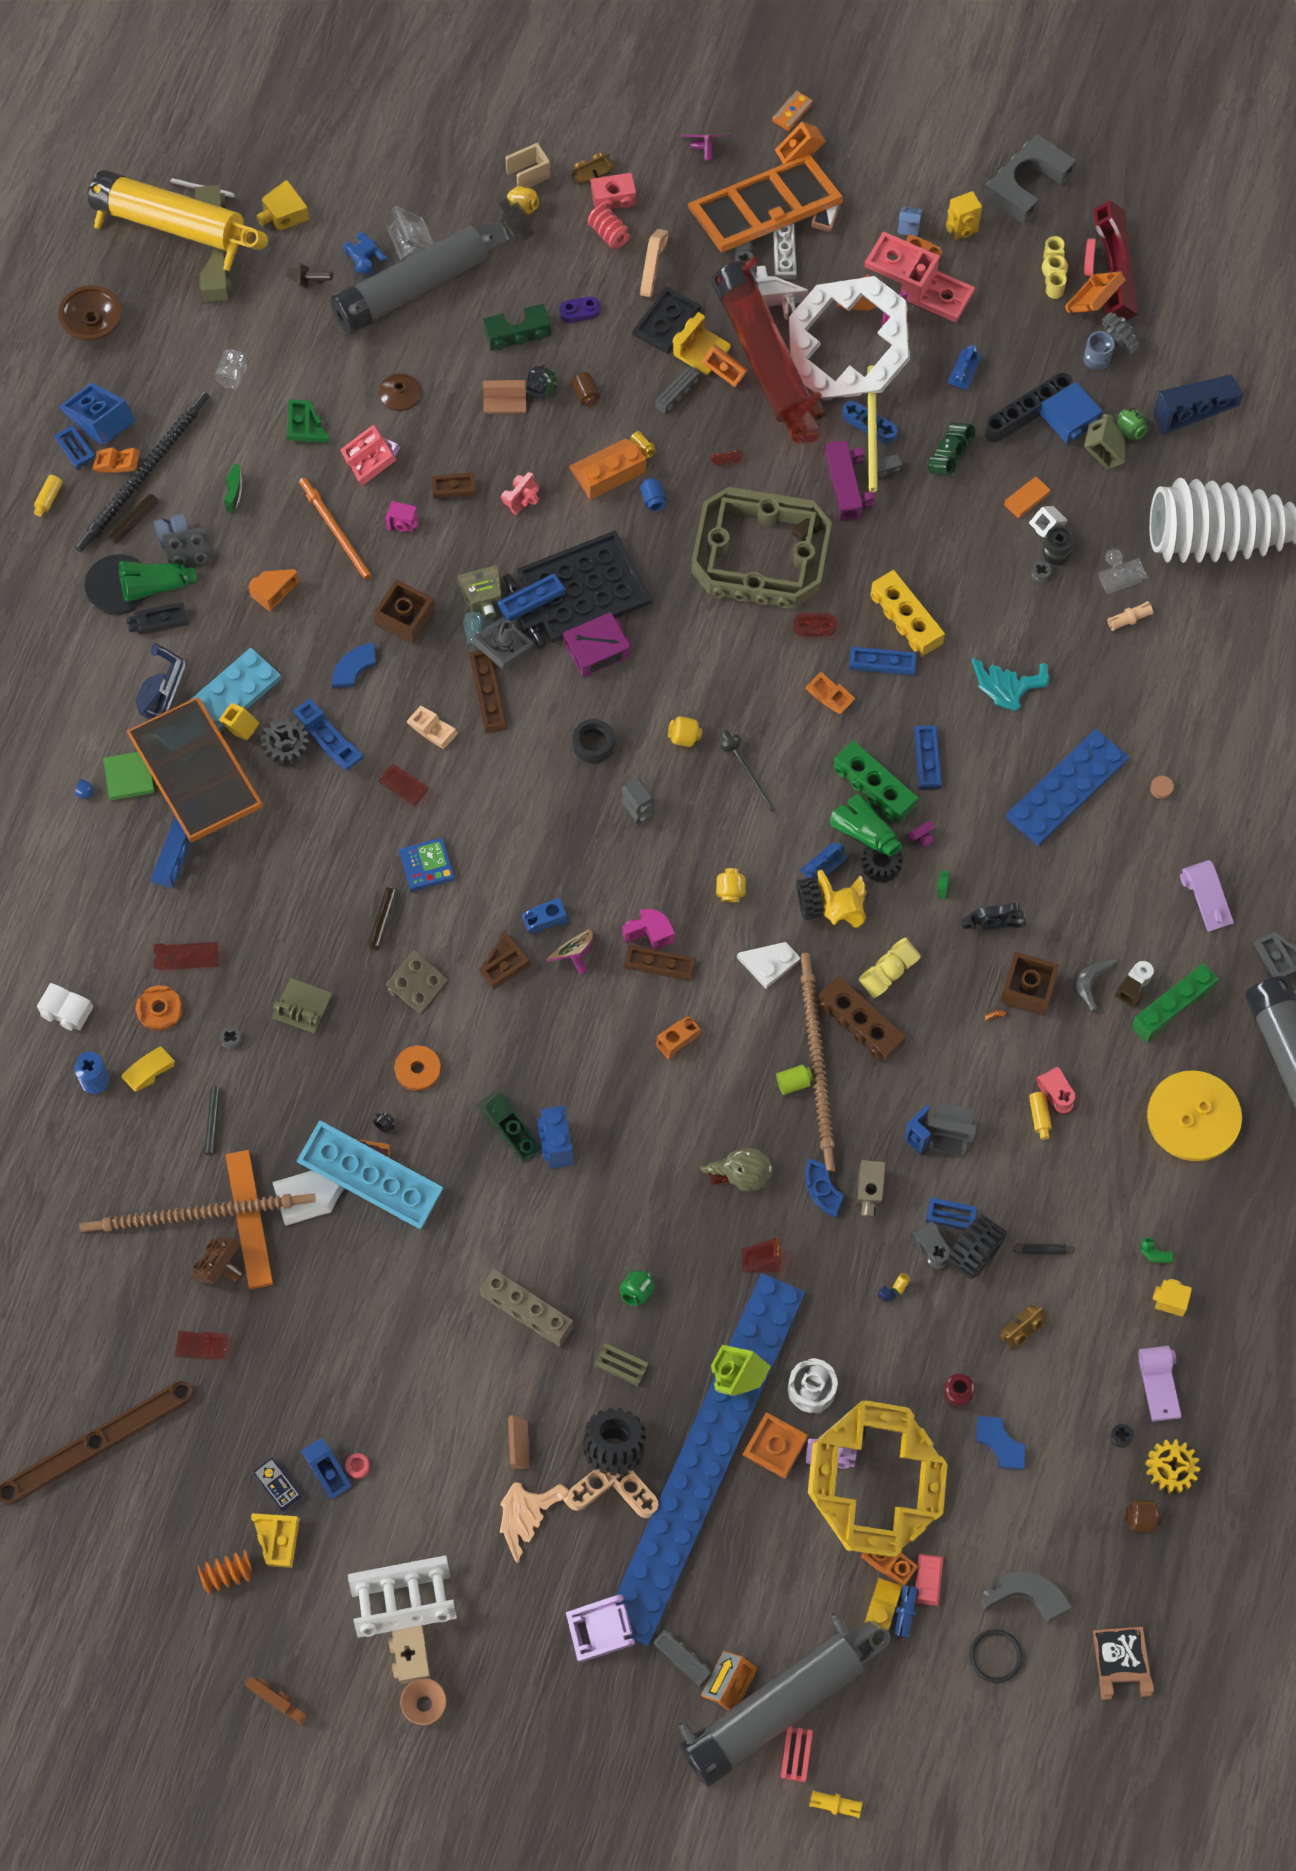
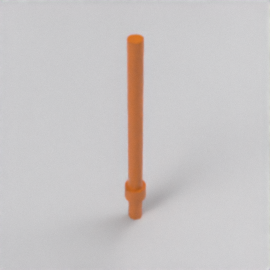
[299,477,371,580]

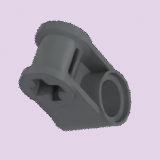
[911,1221,950,1270]

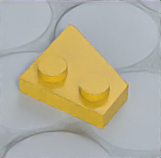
[251,1513,300,1568]

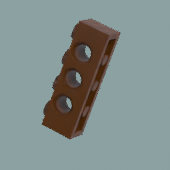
[818,976,906,1063]

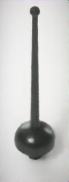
[720,730,775,811]

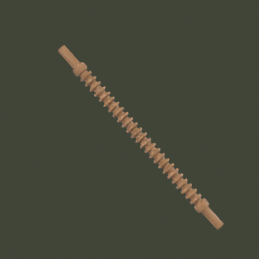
[801,953,835,1173]
[79,1193,316,1232]

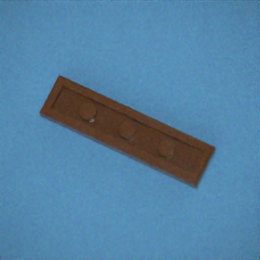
[469,651,507,733]

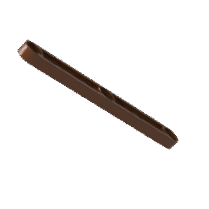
[0,1381,194,1505]

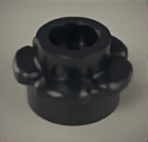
[373,1112,395,1133]

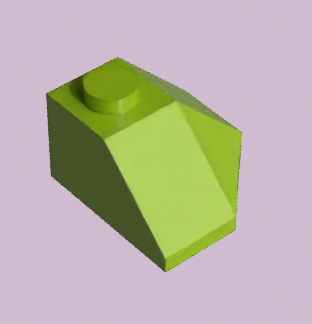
[711,1345,771,1396]

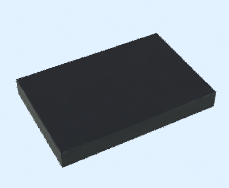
[632,287,701,354]

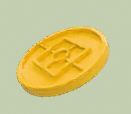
[1147,1071,1242,1161]

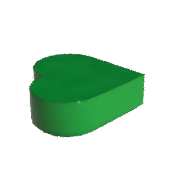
[937,870,950,899]

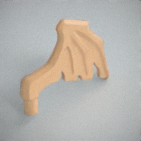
[500,1483,577,1563]

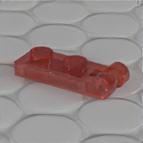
[153,942,218,970]

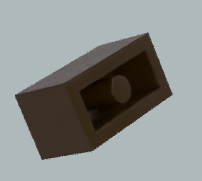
[792,516,822,542]

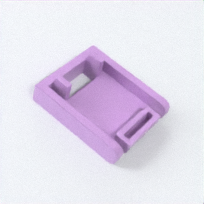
[566,1595,635,1662]

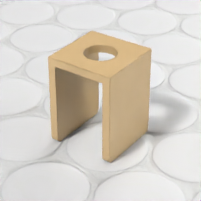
[506,143,551,188]

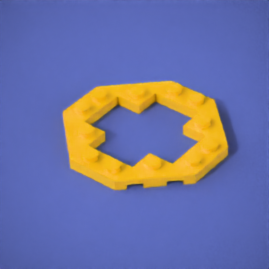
[808,1400,948,1557]

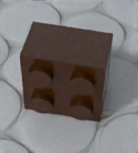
[374,579,435,644]
[1000,952,1059,1015]

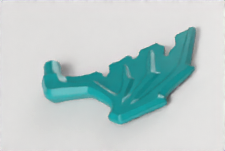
[972,658,1050,711]

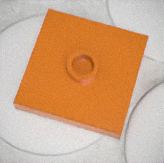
[743,1412,809,1479]

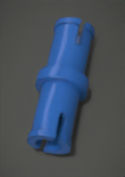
[893,1585,918,1639]

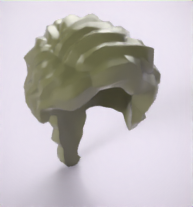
[700,1148,773,1191]

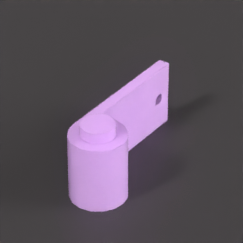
[1180,860,1234,932]
[1139,1346,1181,1422]

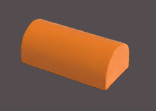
[702,344,748,387]

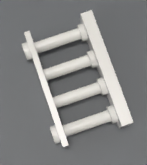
[348,1555,457,1638]

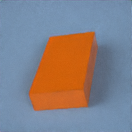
[1004,476,1051,519]

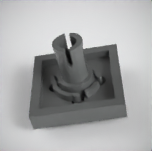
[471,616,534,669]

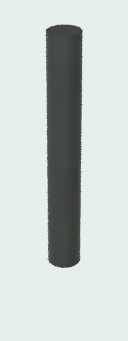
[204,1086,220,1155]

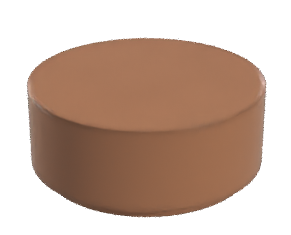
[1150,776,1174,799]

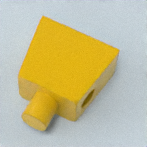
[256,180,309,230]

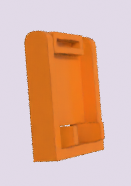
[1065,272,1126,313]

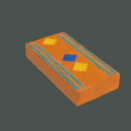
[772,91,813,131]

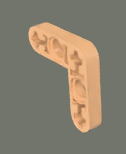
[640,229,669,298]
[566,1469,658,1518]

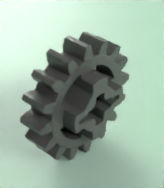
[1102,312,1140,354]
[261,717,310,765]

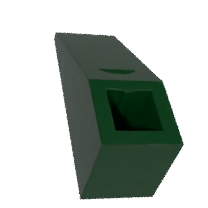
[476,1091,542,1162]

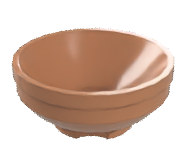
[400,1678,447,1726]

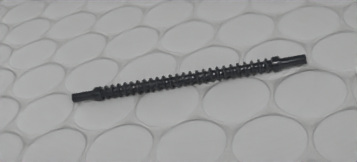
[75,392,210,552]

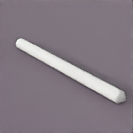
[170,179,235,198]

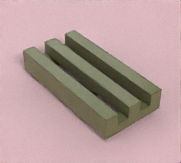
[595,1343,649,1386]

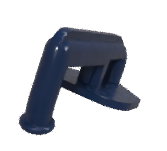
[136,643,185,720]

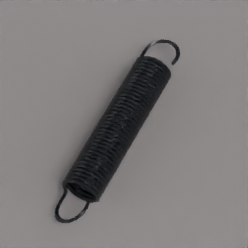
[1013,1243,1075,1255]

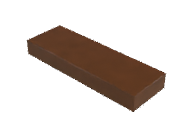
[624,945,696,981]

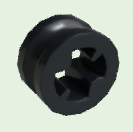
[1110,1424,1133,1448]

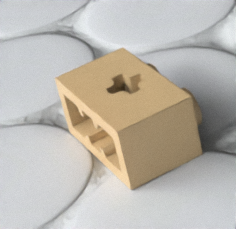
[388,1625,430,1685]

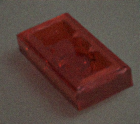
[379,763,428,807]

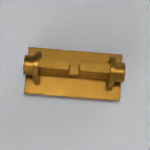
[570,152,614,184]
[999,1304,1047,1351]

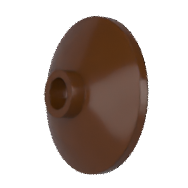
[379,374,421,411]

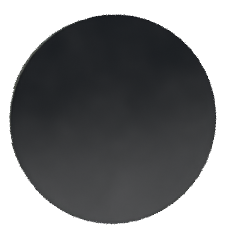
[84,554,148,615]

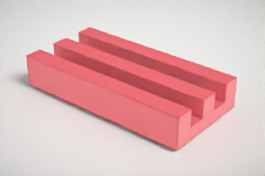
[780,1727,813,1783]

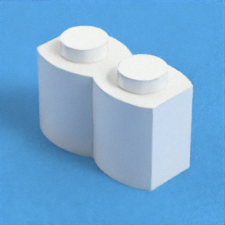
[37,983,93,1031]

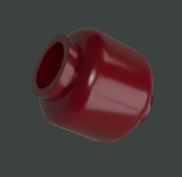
[943,1374,975,1408]

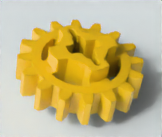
[1145,1439,1200,1494]

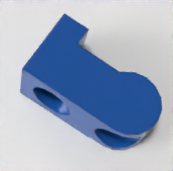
[522,898,569,934]

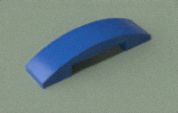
[293,698,364,771]

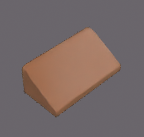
[508,1415,530,1469]

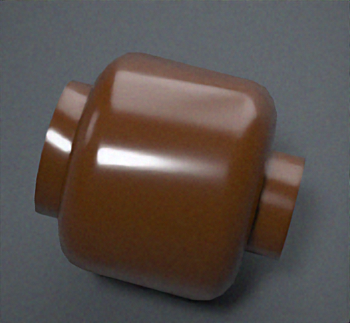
[1124,1499,1163,1533]

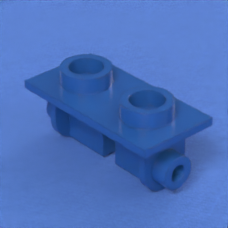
[947,345,982,390]
[800,842,849,882]

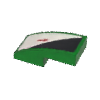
[224,463,242,514]

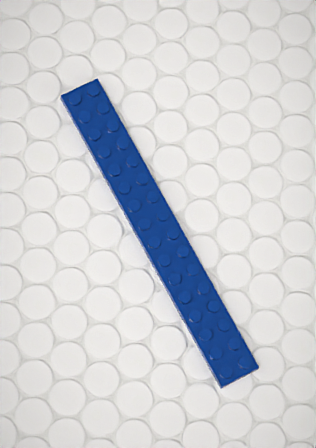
[616,1273,805,1646]

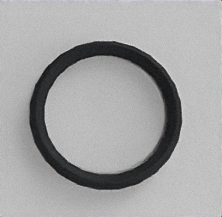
[969,1629,1022,1683]

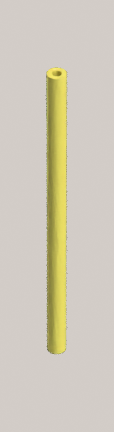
[867,366,878,492]

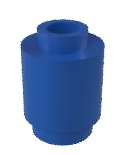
[640,478,666,511]

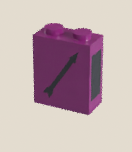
[563,612,632,678]

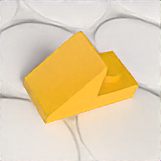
[864,1578,902,1631]

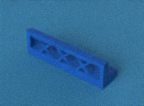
[151,798,204,888]

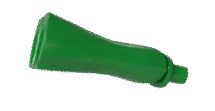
[119,561,197,602]
[830,794,902,857]

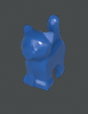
[343,231,387,275]

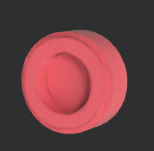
[345,1453,370,1479]

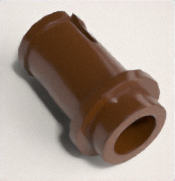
[804,392,826,420]

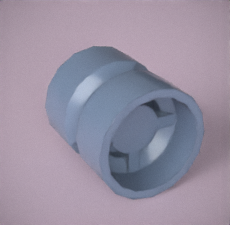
[1083,331,1115,371]
[153,513,188,548]

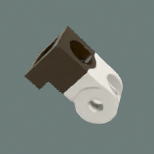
[1115,961,1154,1009]

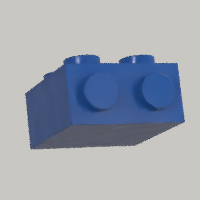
[1040,382,1103,444]
[537,1106,573,1169]

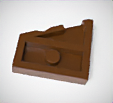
[479,931,531,990]

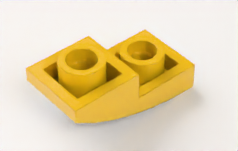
[122,1046,175,1092]

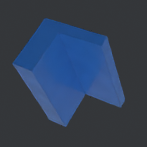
[903,1105,931,1155]

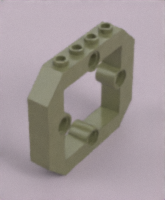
[691,487,832,608]

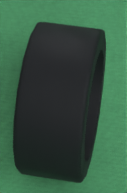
[572,719,615,764]

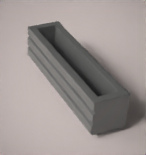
[655,366,700,415]
[654,1630,711,1687]

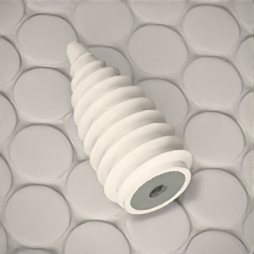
[1150,478,1296,563]

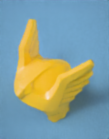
[818,870,867,928]

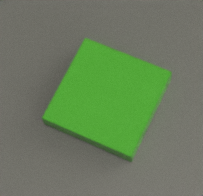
[103,752,155,801]

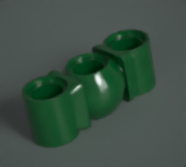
[928,422,975,476]

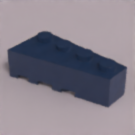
[1153,374,1243,434]

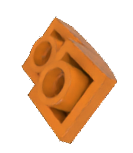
[860,1552,918,1586]

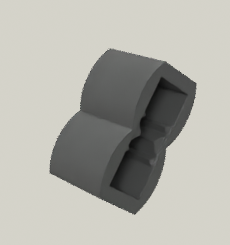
[621,777,655,825]

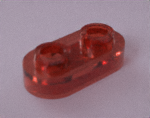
[793,613,837,637]

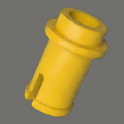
[630,431,656,458]

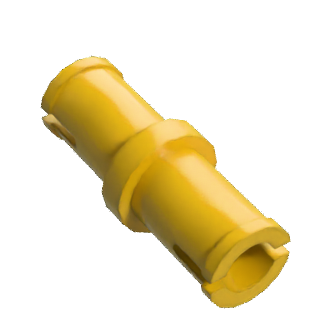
[809,1790,863,1819]

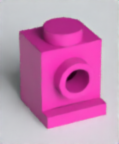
[385,501,420,532]

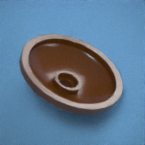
[58,285,122,341]

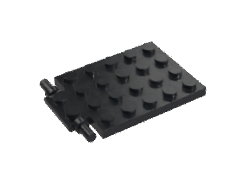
[503,530,652,649]

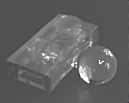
[1098,549,1148,594]

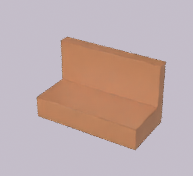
[483,380,526,414]

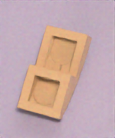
[407,706,458,749]

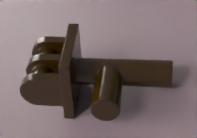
[286,263,333,288]

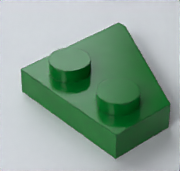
[287,399,329,443]

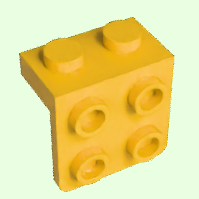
[673,312,730,375]

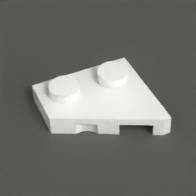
[737,942,801,989]

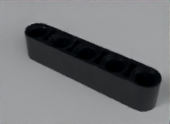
[985,373,1073,442]

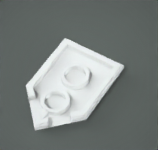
[273,1171,345,1226]

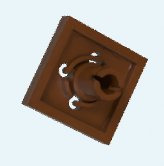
[190,1237,242,1284]

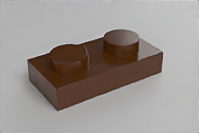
[431,472,476,499]

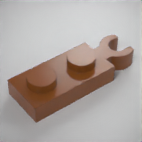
[244,1676,308,1726]

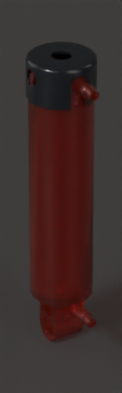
[711,257,822,444]

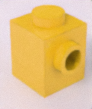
[219,702,260,741]
[1153,1279,1192,1317]

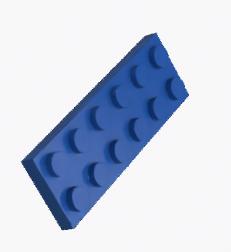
[1005,729,1129,847]

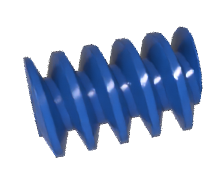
[74,1052,109,1094]

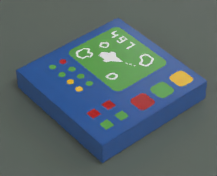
[399,838,454,892]

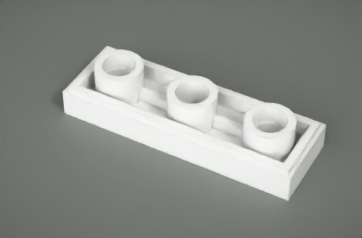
[773,223,796,279]

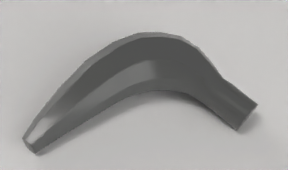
[1076,958,1117,1011]

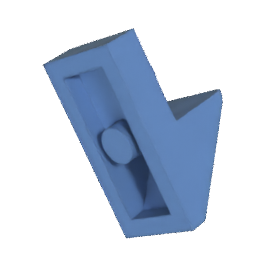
[897,206,923,236]

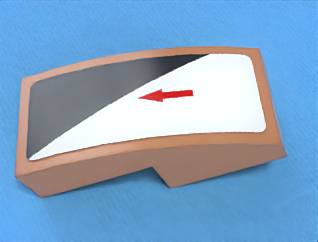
[811,194,842,232]

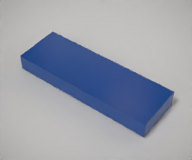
[498,573,566,621]
[849,647,917,675]
[914,725,942,789]

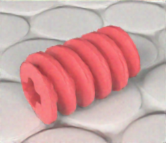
[588,203,630,250]

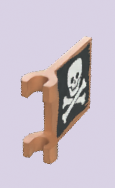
[1093,1627,1154,1700]

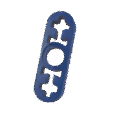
[842,401,897,444]

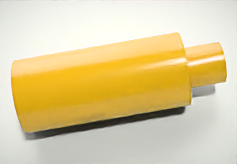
[34,475,63,517]
[1029,1092,1052,1140]

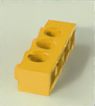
[871,570,945,657]

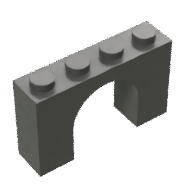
[984,134,1076,224]

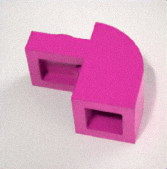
[622,909,675,950]

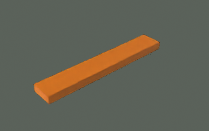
[225,1150,273,1290]

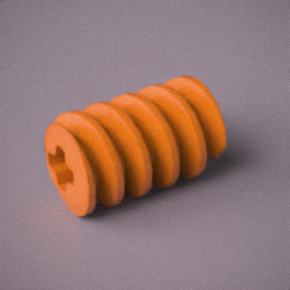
[198,1549,253,1594]

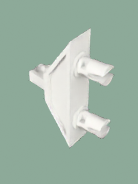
[725,266,808,324]

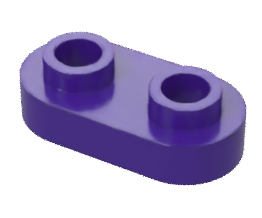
[559,297,601,323]

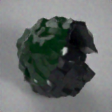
[526,365,558,400]

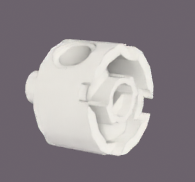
[788,1358,838,1414]

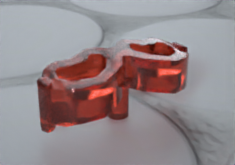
[710,449,743,466]

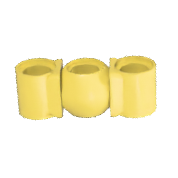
[1042,236,1068,299]
[859,938,921,998]

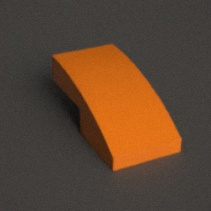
[93,447,140,473]
[805,672,855,714]

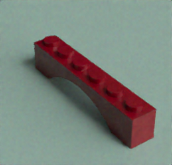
[1093,200,1138,321]

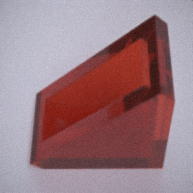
[742,1237,781,1272]

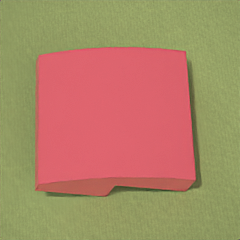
[340,425,396,485]

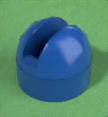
[75,779,94,799]

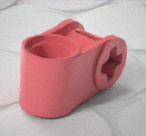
[1036,1067,1075,1114]

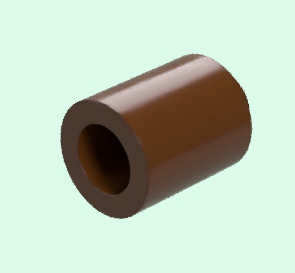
[571,372,600,407]

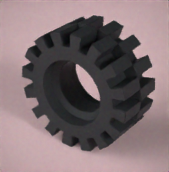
[861,846,903,883]
[796,877,823,920]

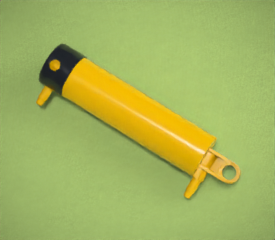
[88,170,268,271]

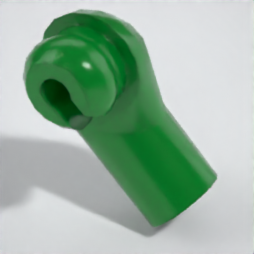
[1140,1237,1173,1263]

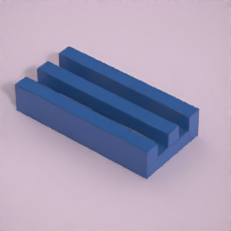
[54,425,95,470]
[926,1197,977,1230]

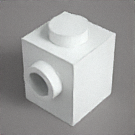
[1029,506,1068,538]

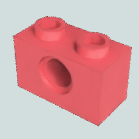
[591,173,636,209]

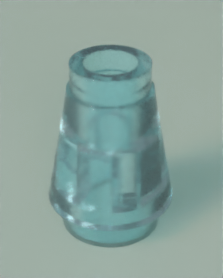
[463,612,484,646]

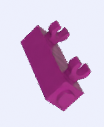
[825,441,875,521]

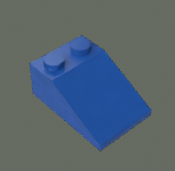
[59,382,136,445]

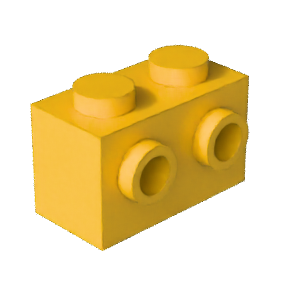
[946,191,982,240]

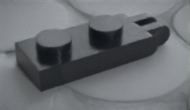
[126,602,188,634]

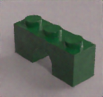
[483,304,551,351]

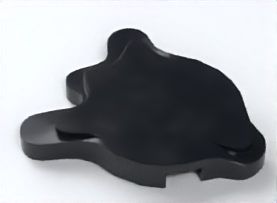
[961,903,1026,931]

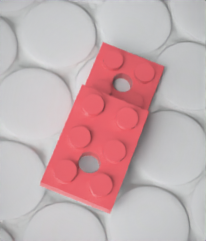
[864,231,975,323]

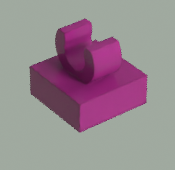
[906,820,935,847]

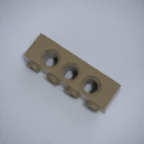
[480,1269,573,1347]

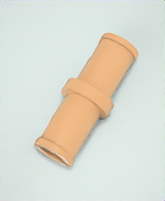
[1107,601,1153,631]

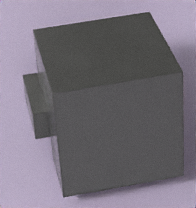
[927,1102,976,1156]

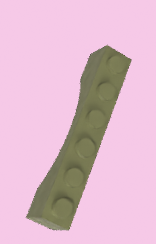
[195,185,232,303]

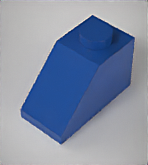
[301,1438,352,1499]

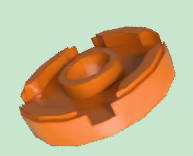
[136,985,183,1031]
[394,1045,441,1091]

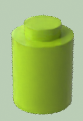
[776,1064,813,1095]

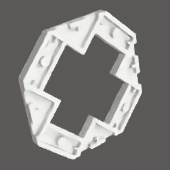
[789,276,910,400]

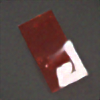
[174,1330,228,1359]

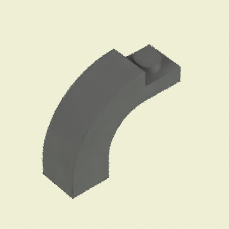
[979,1572,1072,1623]

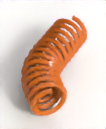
[984,1010,1007,1021]

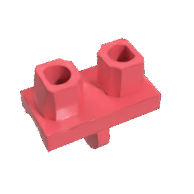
[501,472,539,515]

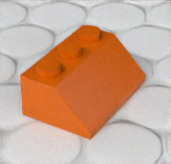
[569,439,646,500]

